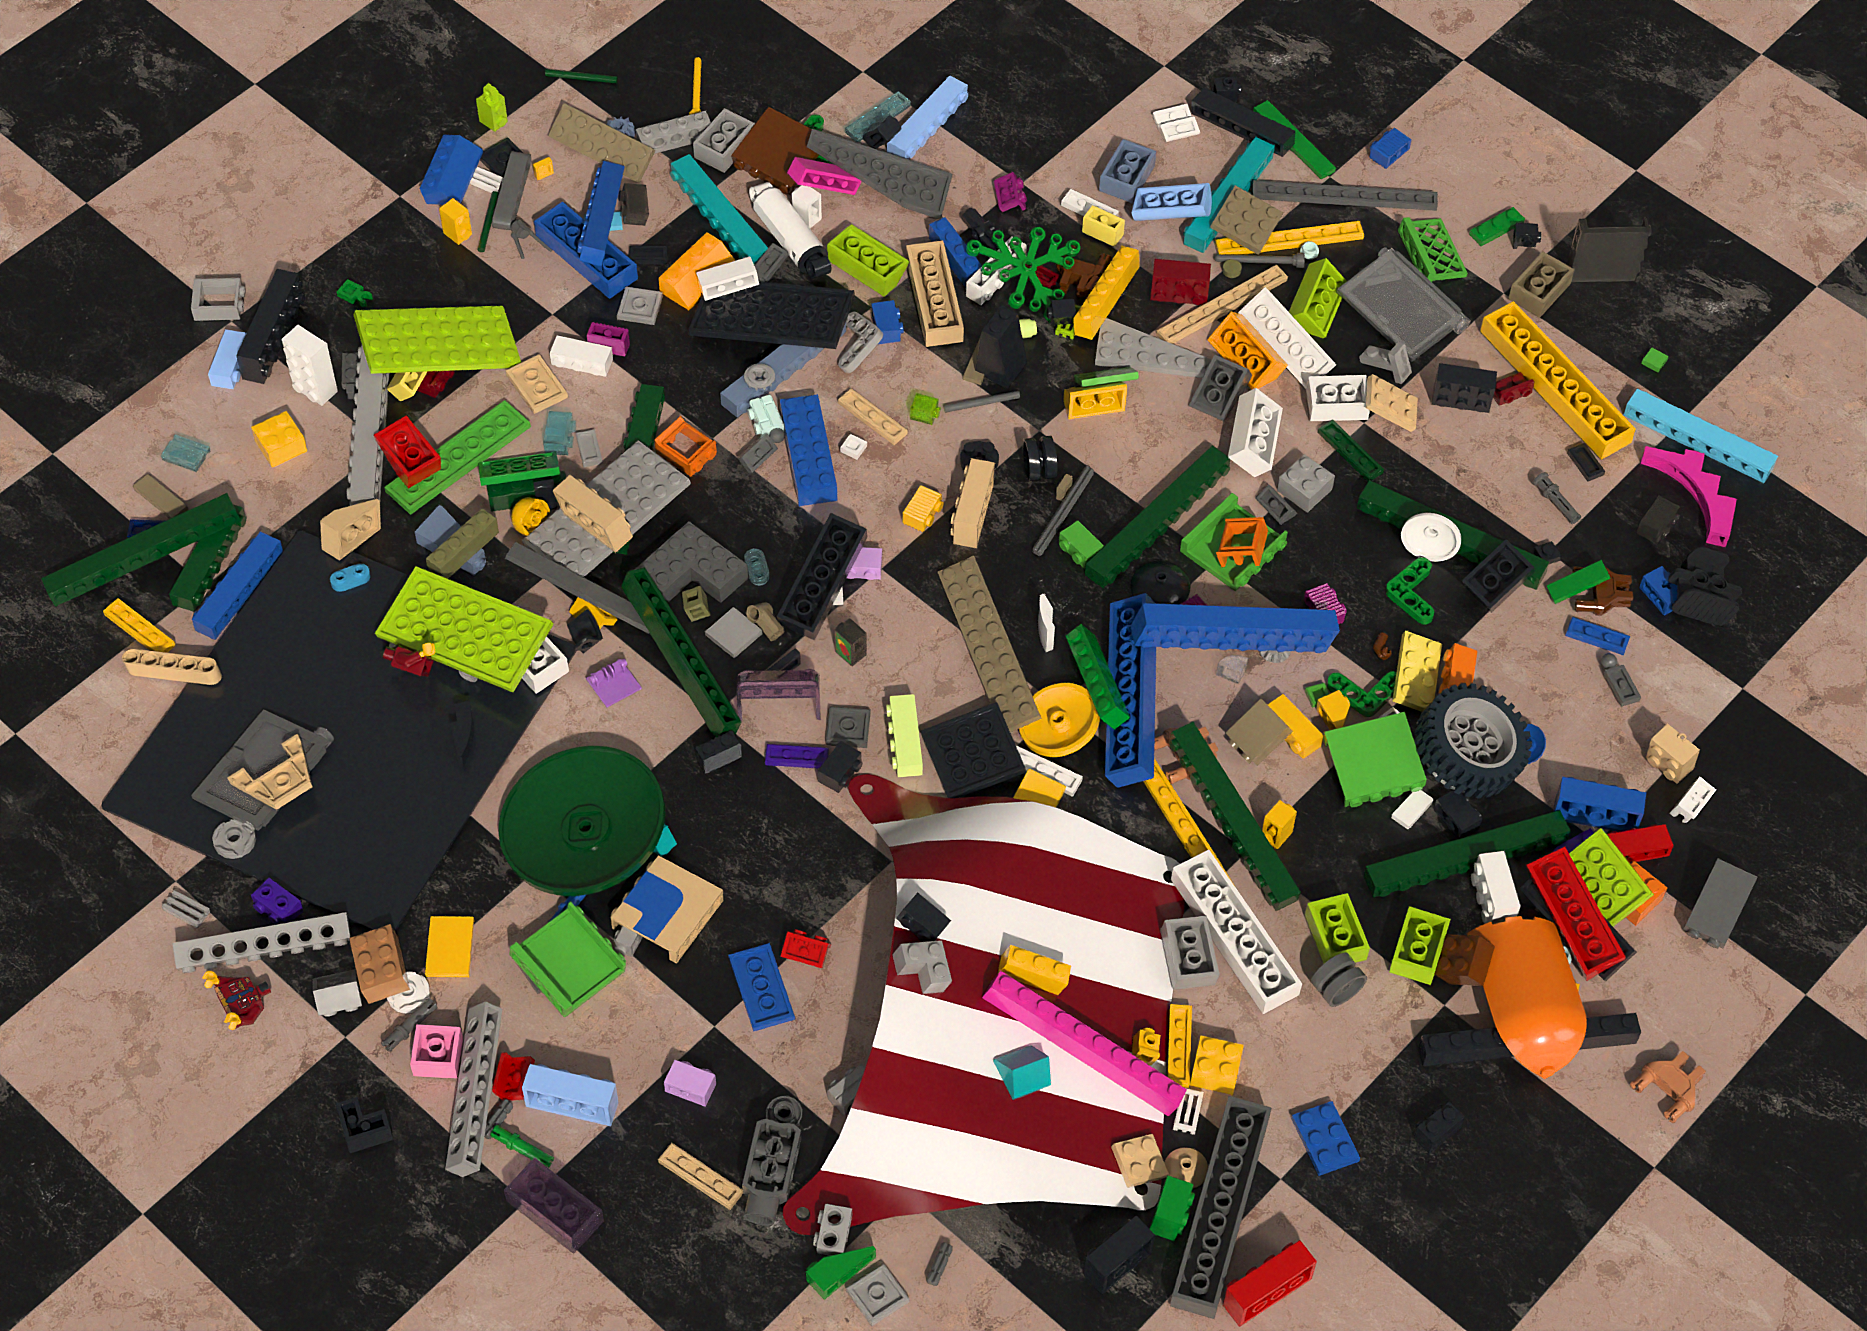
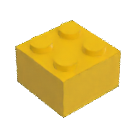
[251,411,307,468]
[1190,1036,1244,1095]

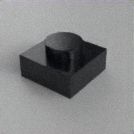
[1533,541,1561,564]

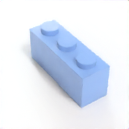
[208,329,246,389]

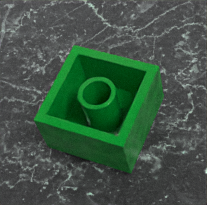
[1150,1175,1195,1241]

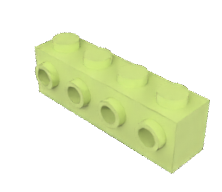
[886,694,923,777]

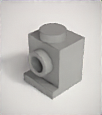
[614,925,643,957]

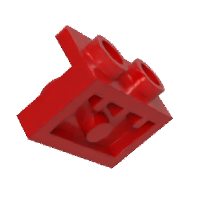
[780,929,831,969]

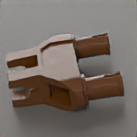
[1056,244,1112,299]
[1572,566,1633,616]

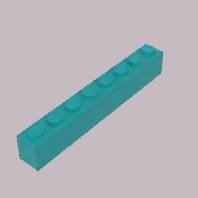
[1183,137,1275,253]
[670,154,768,266]

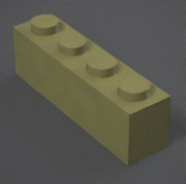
[426,508,499,579]

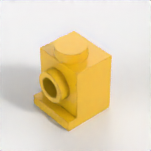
[1132,1028,1161,1065]

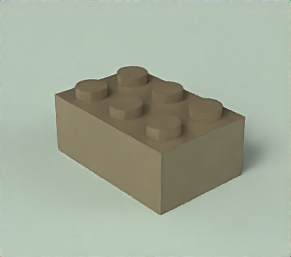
[1508,251,1574,318]

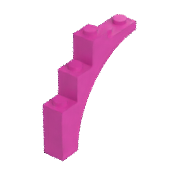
[1640,446,1737,547]

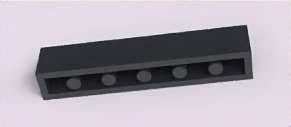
[1191,88,1295,157]

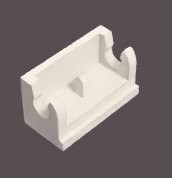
[1670,777,1716,823]

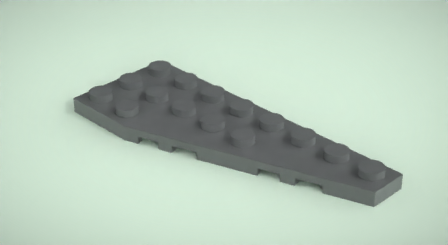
[807,129,953,219]

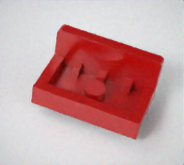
[492,1052,535,1101]

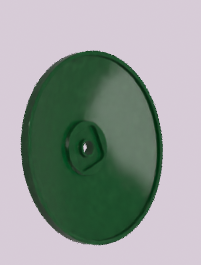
[499,746,665,896]

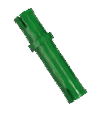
[490,1124,554,1170]

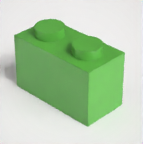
[1059,521,1104,569]

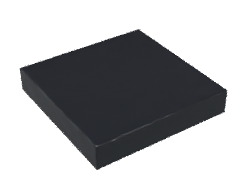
[480,137,523,178]

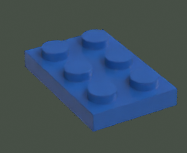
[1291,1101,1360,1176]

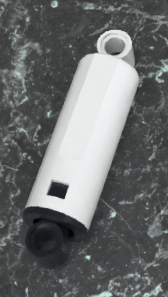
[749,182,832,279]

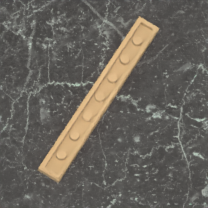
[1156,265,1288,344]

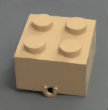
[1646,724,1700,784]

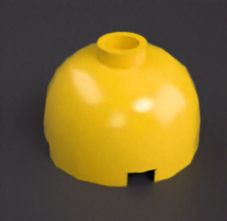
[511,497,550,536]

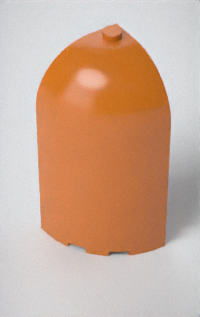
[1467,916,1587,1079]

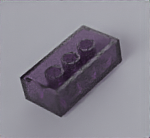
[504,1158,604,1254]

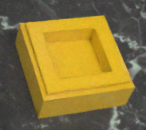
[533,157,554,181]

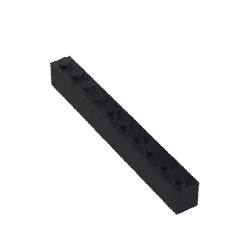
[1419,1013,1641,1066]

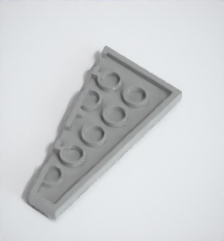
[1095,318,1211,378]

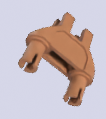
[1154,727,1218,784]
[1630,1051,1706,1123]

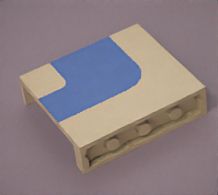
[610,855,723,964]

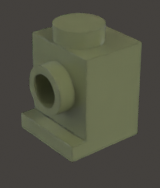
[682,586,710,622]

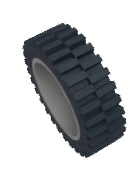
[1415,683,1532,798]

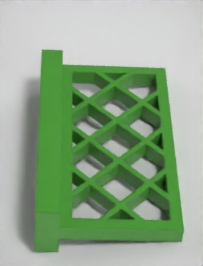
[1398,217,1468,282]

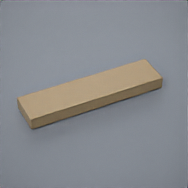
[838,388,908,445]
[658,1143,743,1210]

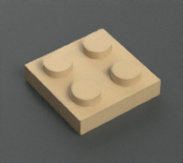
[1111,1134,1169,1188]

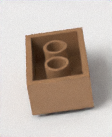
[349,924,410,1004]

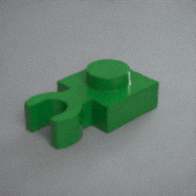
[337,279,373,307]

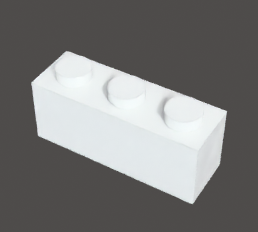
[696,257,759,301]
[550,336,613,377]

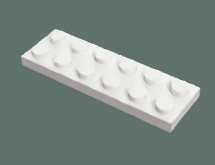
[1238,287,1336,389]

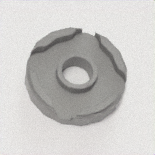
[212,819,256,859]

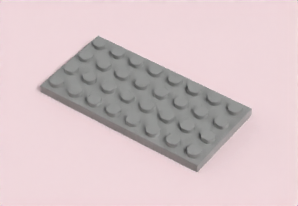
[522,441,691,577]

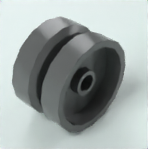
[1311,953,1367,1007]

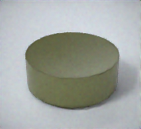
[1222,259,1242,278]

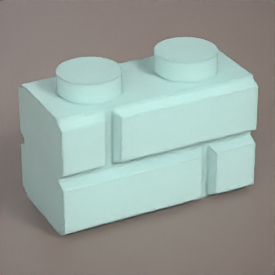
[747,395,784,436]

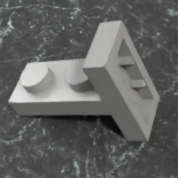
[1359,342,1412,384]

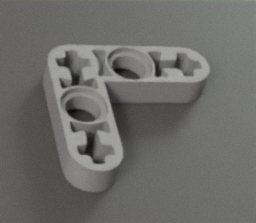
[838,312,883,373]

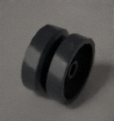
[1023,435,1057,481]

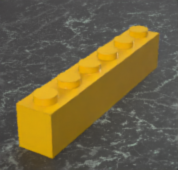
[1073,246,1140,340]

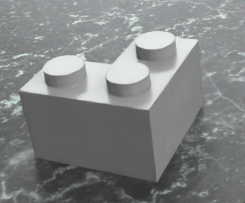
[893,941,952,994]

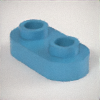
[330,564,370,592]

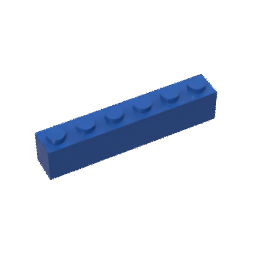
[192,532,283,640]

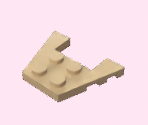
[227,734,313,810]

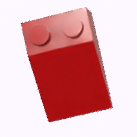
[374,415,441,489]

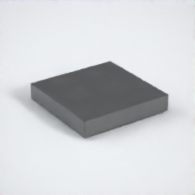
[826,707,871,748]

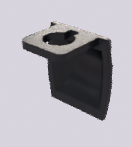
[567,609,603,654]

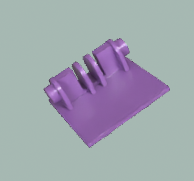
[586,658,642,708]

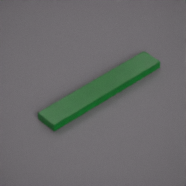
[1253,100,1336,179]

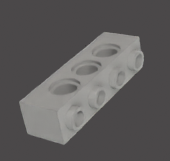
[636,111,711,154]

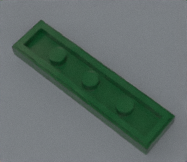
[1317,419,1384,482]

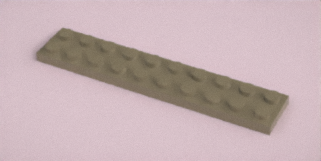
[938,556,1042,732]

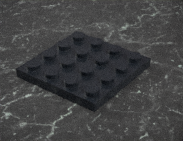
[920,702,1026,799]

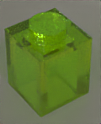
[910,393,941,425]

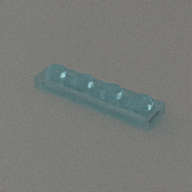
[845,91,911,143]

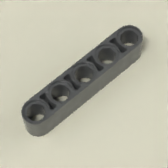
[492,151,531,231]

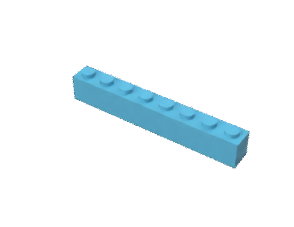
[1623,389,1778,483]

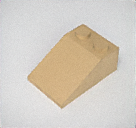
[320,499,381,561]

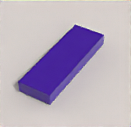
[765,744,829,769]

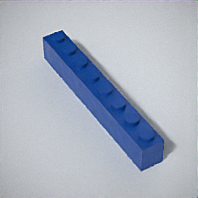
[577,161,625,266]

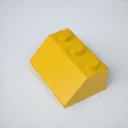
[1063,382,1127,419]

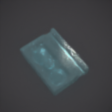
[161,435,210,472]

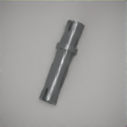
[381,998,438,1052]

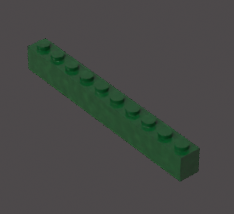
[612,384,665,555]
[1085,445,1230,588]
[1357,480,1550,590]
[41,493,241,607]
[621,567,742,738]
[1169,722,1301,911]
[1363,810,1570,898]

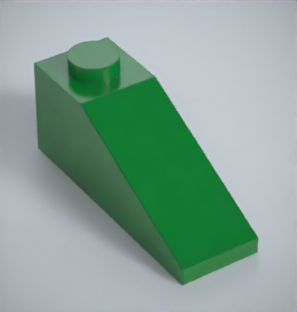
[806,1246,876,1300]

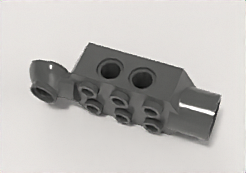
[742,1096,802,1226]

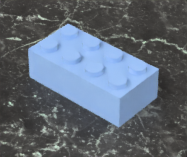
[522,1064,619,1126]

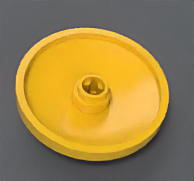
[1019,683,1100,757]

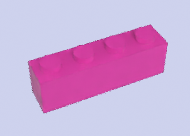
[787,157,862,195]

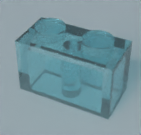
[543,411,576,455]

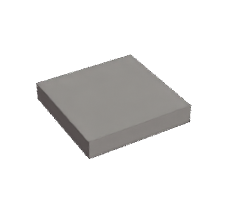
[617,287,663,325]
[705,607,762,658]
[846,1264,910,1326]

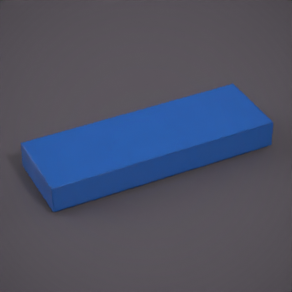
[1565,617,1630,656]

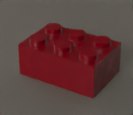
[1150,259,1211,305]

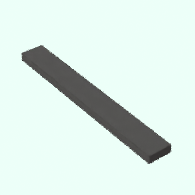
[505,542,649,634]

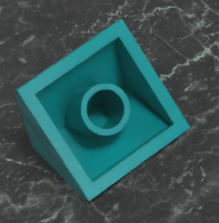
[993,1045,1051,1100]

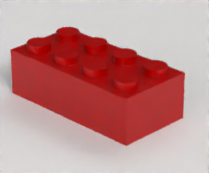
[1223,1240,1317,1327]

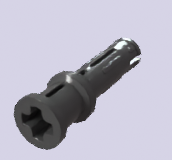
[1533,472,1581,524]

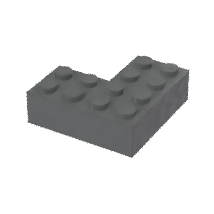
[634,522,748,603]

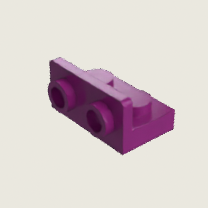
[994,172,1027,212]

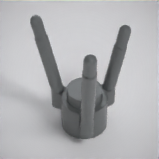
[511,219,552,259]

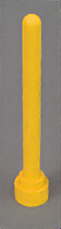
[689,57,701,115]

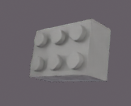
[693,108,755,173]
[1160,916,1220,990]

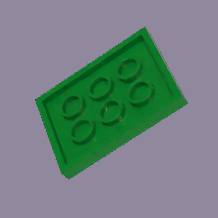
[478,451,560,486]

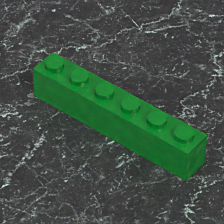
[1066,624,1130,730]

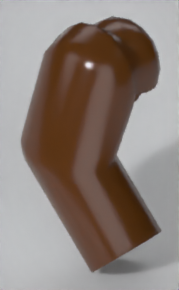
[1373,632,1392,660]

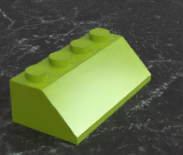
[827,224,909,297]
[1289,258,1347,338]

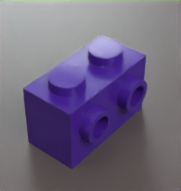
[251,878,303,925]

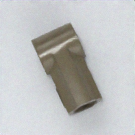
[746,602,784,641]

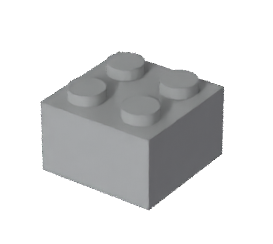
[1277,454,1335,513]

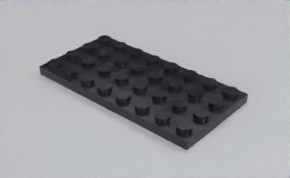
[689,282,855,349]

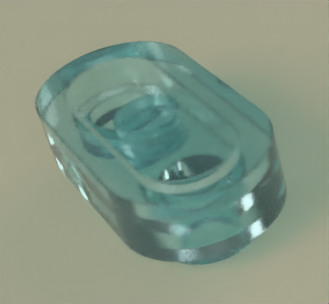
[744,549,769,585]

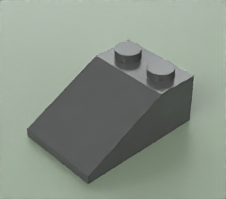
[1189,354,1252,421]

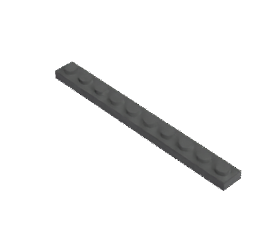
[1252,180,1438,211]

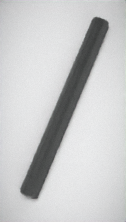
[1032,466,1094,556]

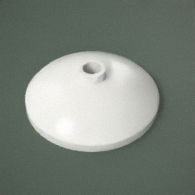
[1401,513,1461,562]

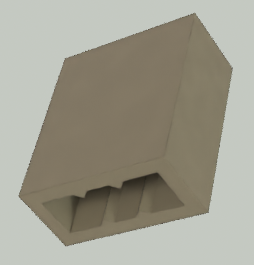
[1226,699,1293,766]

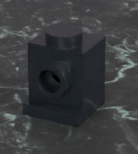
[1513,223,1541,249]

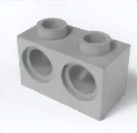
[813,1204,853,1256]

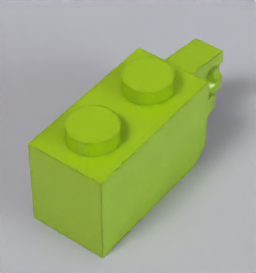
[476,83,508,132]

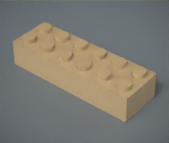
[906,241,964,347]

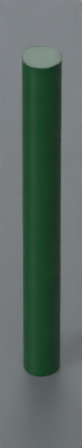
[545,69,618,84]
[477,191,499,253]

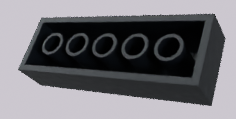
[236,269,305,384]
[777,513,868,640]

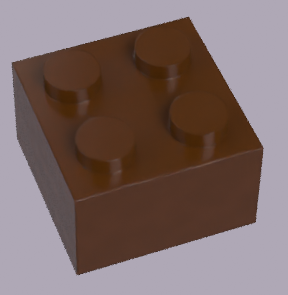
[1435,934,1495,986]

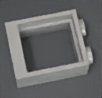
[191,278,246,321]

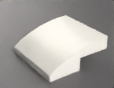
[1152,104,1200,142]
[1038,594,1055,652]

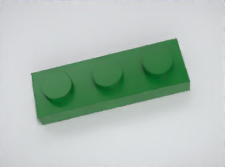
[1469,207,1525,246]

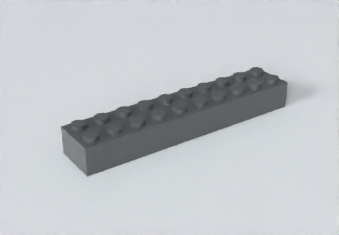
[1170,1096,1272,1319]

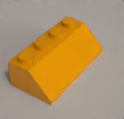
[659,233,735,310]
[1207,311,1288,390]

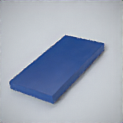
[728,943,795,1032]

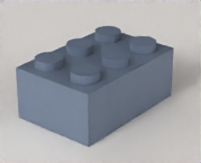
[1099,139,1156,203]

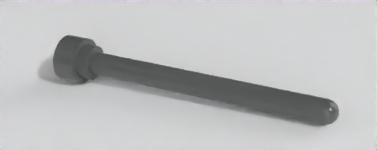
[1214,253,1305,268]

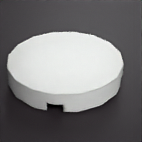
[387,971,430,1014]

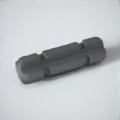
[484,1099,513,1139]
[926,1242,953,1286]

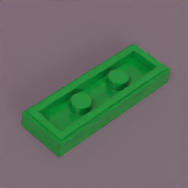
[1546,560,1611,604]

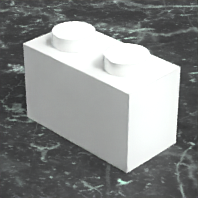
[792,185,822,228]

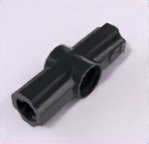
[962,208,1000,251]

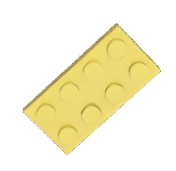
[1392,631,1442,712]

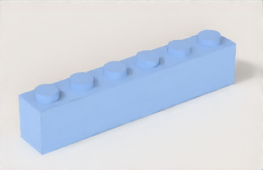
[887,76,968,160]

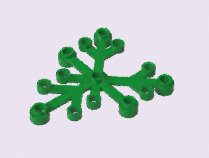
[966,227,1081,322]

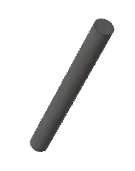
[944,391,1020,413]

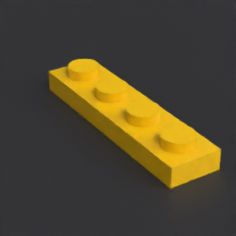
[103,598,176,653]
[1167,1004,1192,1088]

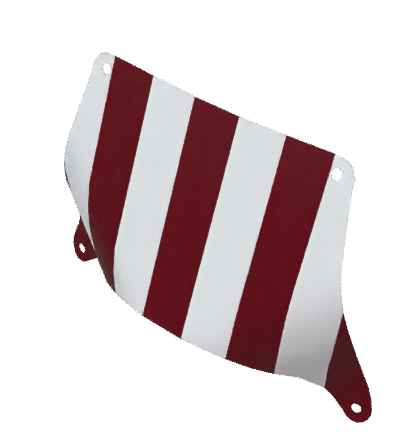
[783,774,1185,1235]

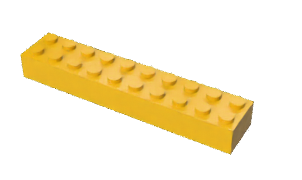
[1480,301,1636,460]

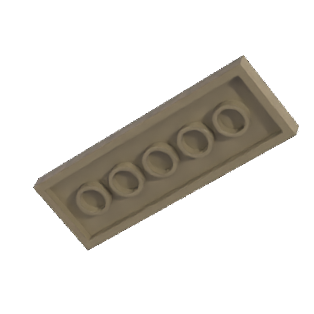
[548,103,656,183]

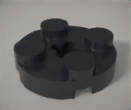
[960,441,999,470]

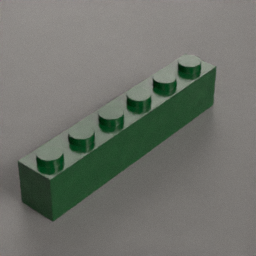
[169,505,246,612]

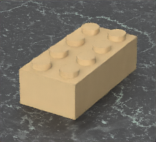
[951,458,995,548]
[553,475,633,553]

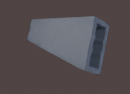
[415,505,486,576]

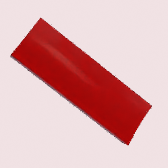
[1527,847,1626,981]

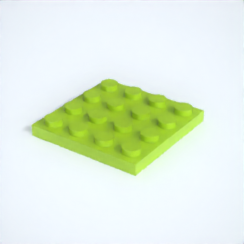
[1569,828,1654,926]

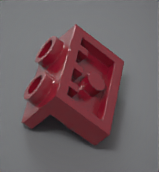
[417,370,455,398]
[1493,372,1535,406]

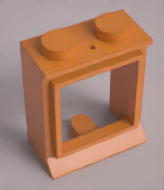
[655,416,717,477]
[1216,517,1268,567]

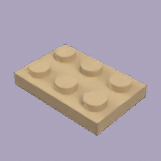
[506,355,568,414]
[1366,374,1418,432]

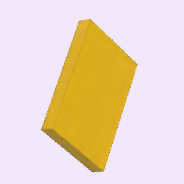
[425,916,474,977]

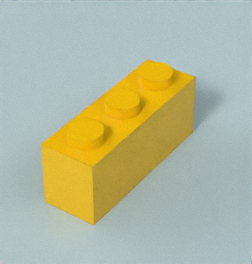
[1267,694,1324,759]
[998,945,1071,995]

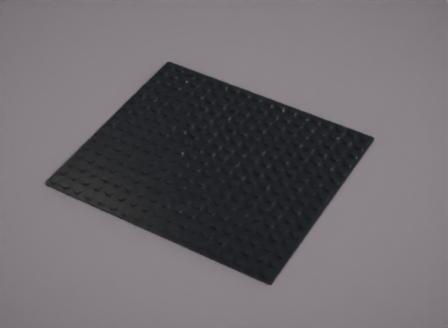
[101,531,577,931]

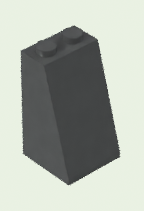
[1684,859,1757,949]

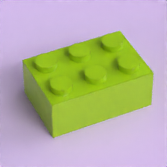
[1305,893,1370,963]
[1389,907,1451,985]

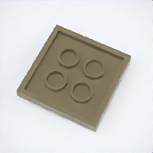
[1210,185,1284,255]

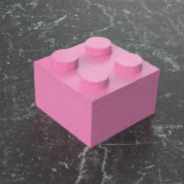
[410,1025,463,1078]

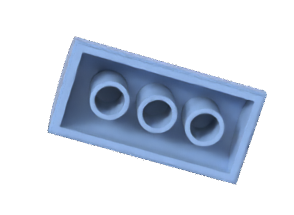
[1131,183,1212,221]

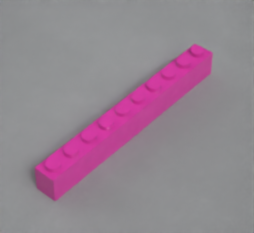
[982,971,1187,1116]

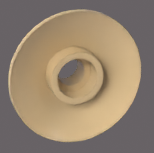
[1164,1148,1208,1189]

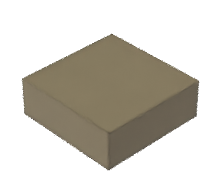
[1056,474,1073,501]

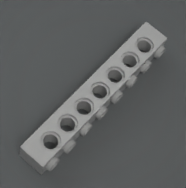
[172,912,351,973]
[445,1001,502,1177]

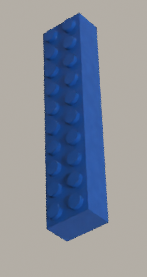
[1105,593,1156,788]
[1131,603,1340,653]

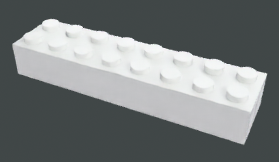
[1171,850,1302,1014]

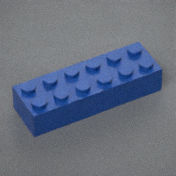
[534,202,638,299]
[780,394,838,506]

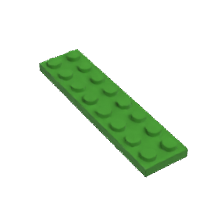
[384,400,531,515]

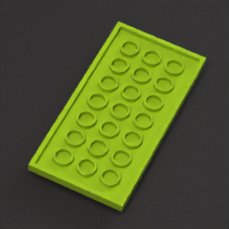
[354,306,521,374]
[375,567,553,692]

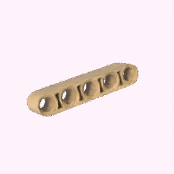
[122,649,222,685]

